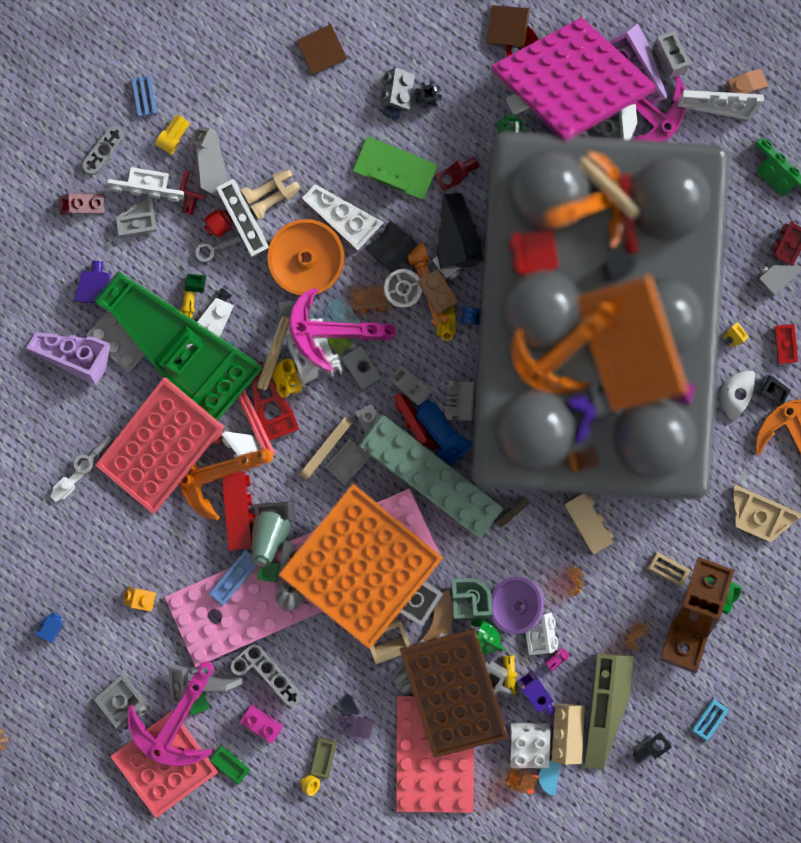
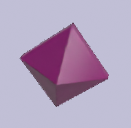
[671,383,696,405]

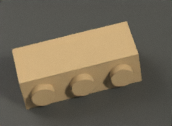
[564,493,614,554]
[552,704,585,765]

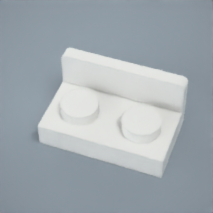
[526,613,558,655]

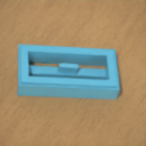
[691,699,729,741]

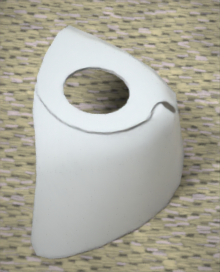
[720,371,755,422]

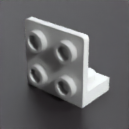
[511,723,550,768]

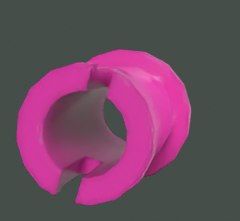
[545,647,570,671]

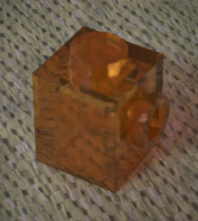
[505,768,539,794]

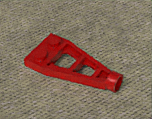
[252,362,299,441]

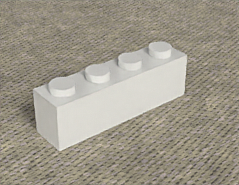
[216,179,269,257]

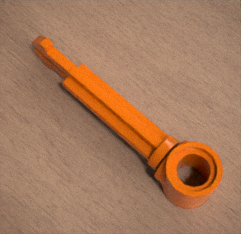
[408,242,448,327]

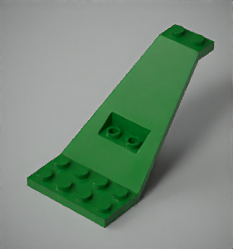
[94,270,263,421]

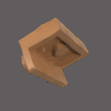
[417,269,457,315]

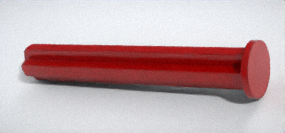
[616,173,638,254]

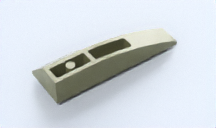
[584,652,634,769]

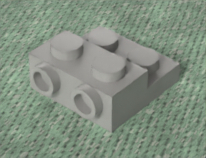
[94,674,150,730]

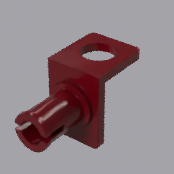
[434,157,479,191]
[179,170,207,215]

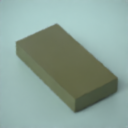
[310,737,337,779]

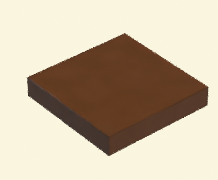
[486,5,530,47]
[297,24,347,75]

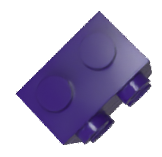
[567,395,596,444]

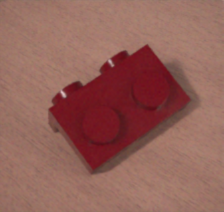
[771,220,801,266]

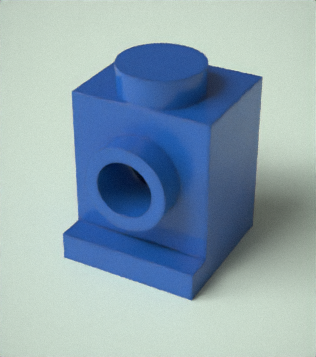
[35,611,65,643]

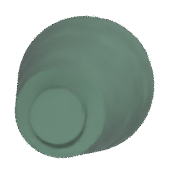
[251,512,291,567]

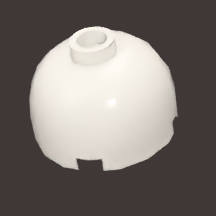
[384,269,422,308]

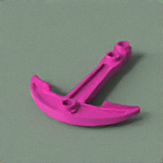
[632,76,686,142]
[289,288,396,373]
[128,661,214,766]

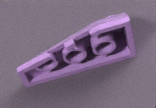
[607,24,667,105]
[26,333,110,385]

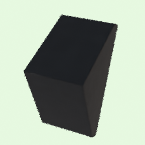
[756,375,791,405]

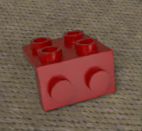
[509,231,559,275]

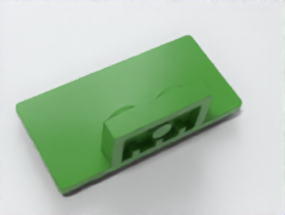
[353,136,437,200]

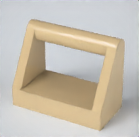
[370,619,410,664]

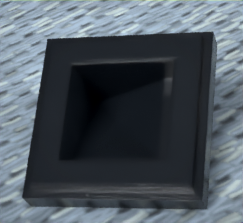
[341,693,360,715]

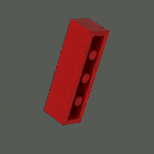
[222,472,254,550]

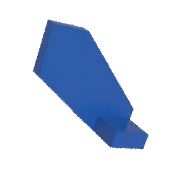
[416,399,472,466]

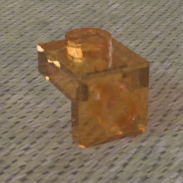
[566,565,586,596]
[625,622,651,652]

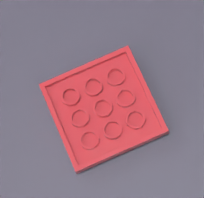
[110,710,218,818]

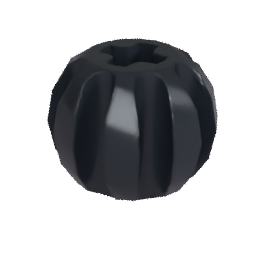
[414,80,443,109]

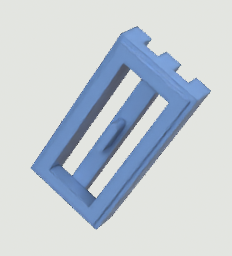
[132,75,157,117]

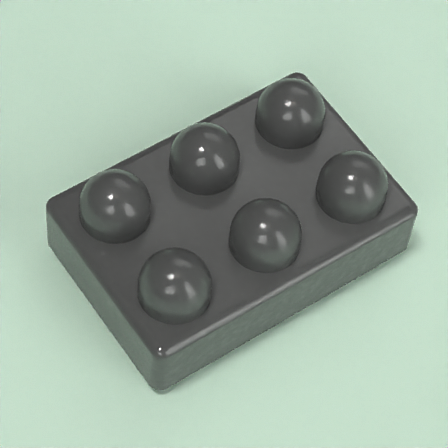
[470,132,729,500]

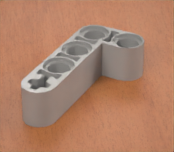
[231,644,301,706]

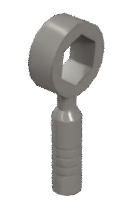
[195,235,241,263]
[74,435,114,474]

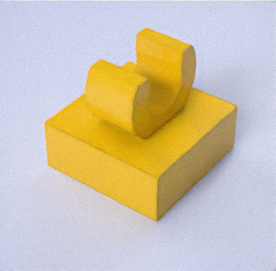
[723,322,749,347]

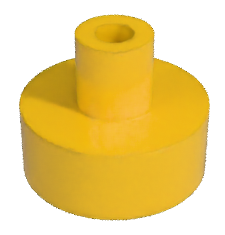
[300,775,320,796]

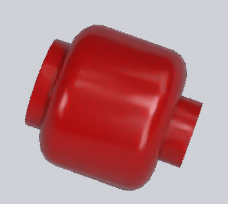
[204,209,233,238]

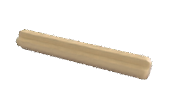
[578,156,639,219]
[257,316,289,390]

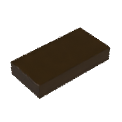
[496,497,530,527]

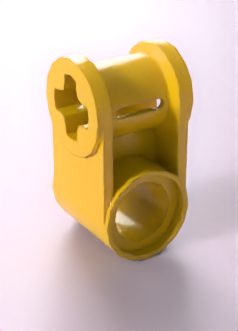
[272,358,302,398]

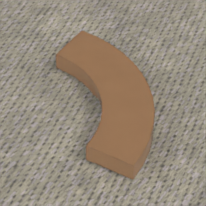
[414,589,453,644]

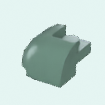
[452,578,493,620]

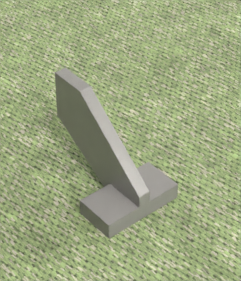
[191,127,228,198]
[168,665,242,704]

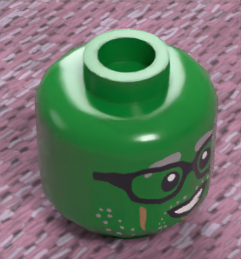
[497,114,522,134]

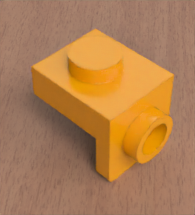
[123,586,156,611]

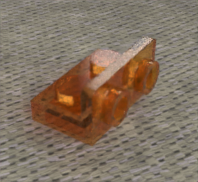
[350,284,391,314]

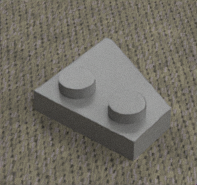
[116,195,157,238]

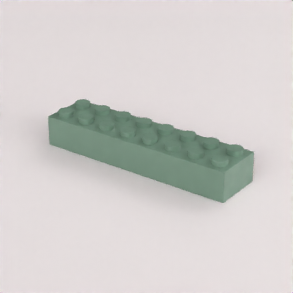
[356,414,503,539]

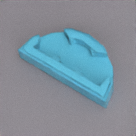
[539,758,560,796]

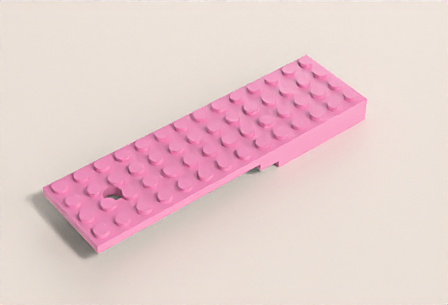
[165,488,441,667]

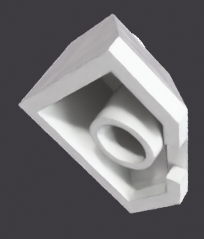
[593,104,637,139]

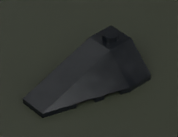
[436,193,484,270]

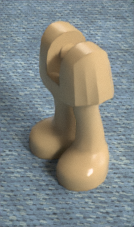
[241,169,301,220]

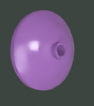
[491,577,543,635]

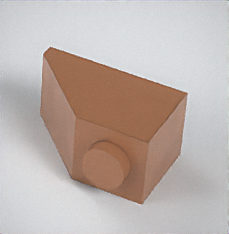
[726,69,768,94]

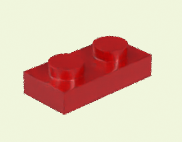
[774,324,798,364]

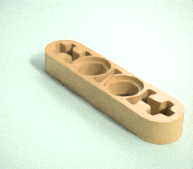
[299,417,353,481]

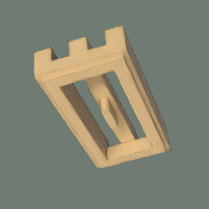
[648,552,691,587]

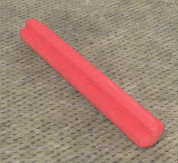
[238,390,275,455]

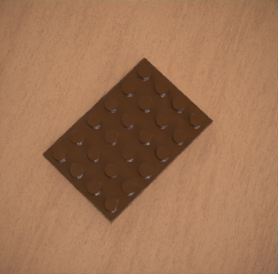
[400,628,508,758]

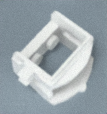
[286,318,342,384]

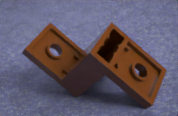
[660,556,735,674]

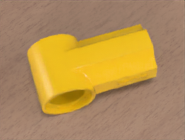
[155,114,190,155]

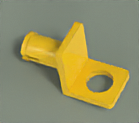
[436,305,456,341]

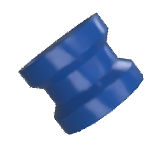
[460,307,480,325]

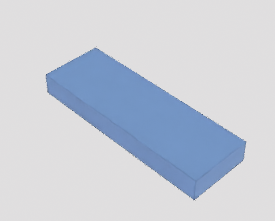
[209,550,257,606]

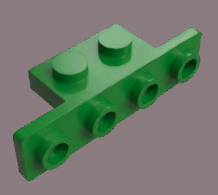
[755,137,801,197]

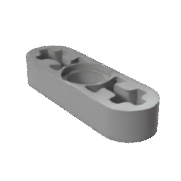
[83,126,124,175]

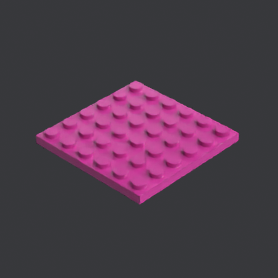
[491,17,656,141]

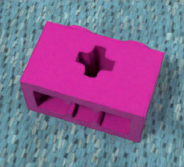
[240,704,284,744]

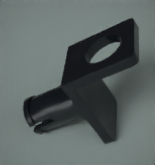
[632,732,672,764]

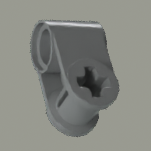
[589,381,616,420]

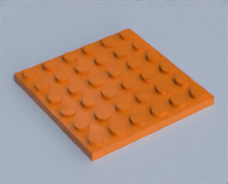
[279,484,443,649]

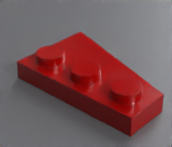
[394,393,440,450]

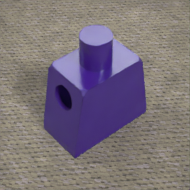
[75,260,111,304]
[516,670,555,717]

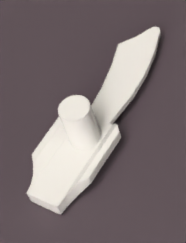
[50,459,94,502]

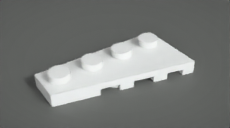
[677,90,764,121]
[302,184,384,250]
[174,298,234,361]

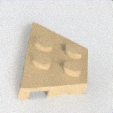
[733,484,801,542]

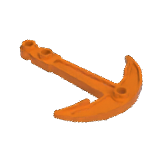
[545,152,624,248]
[512,303,614,394]
[756,399,801,455]
[180,448,273,520]

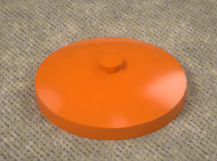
[267,219,345,296]

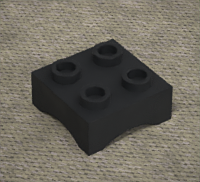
[365,220,418,272]

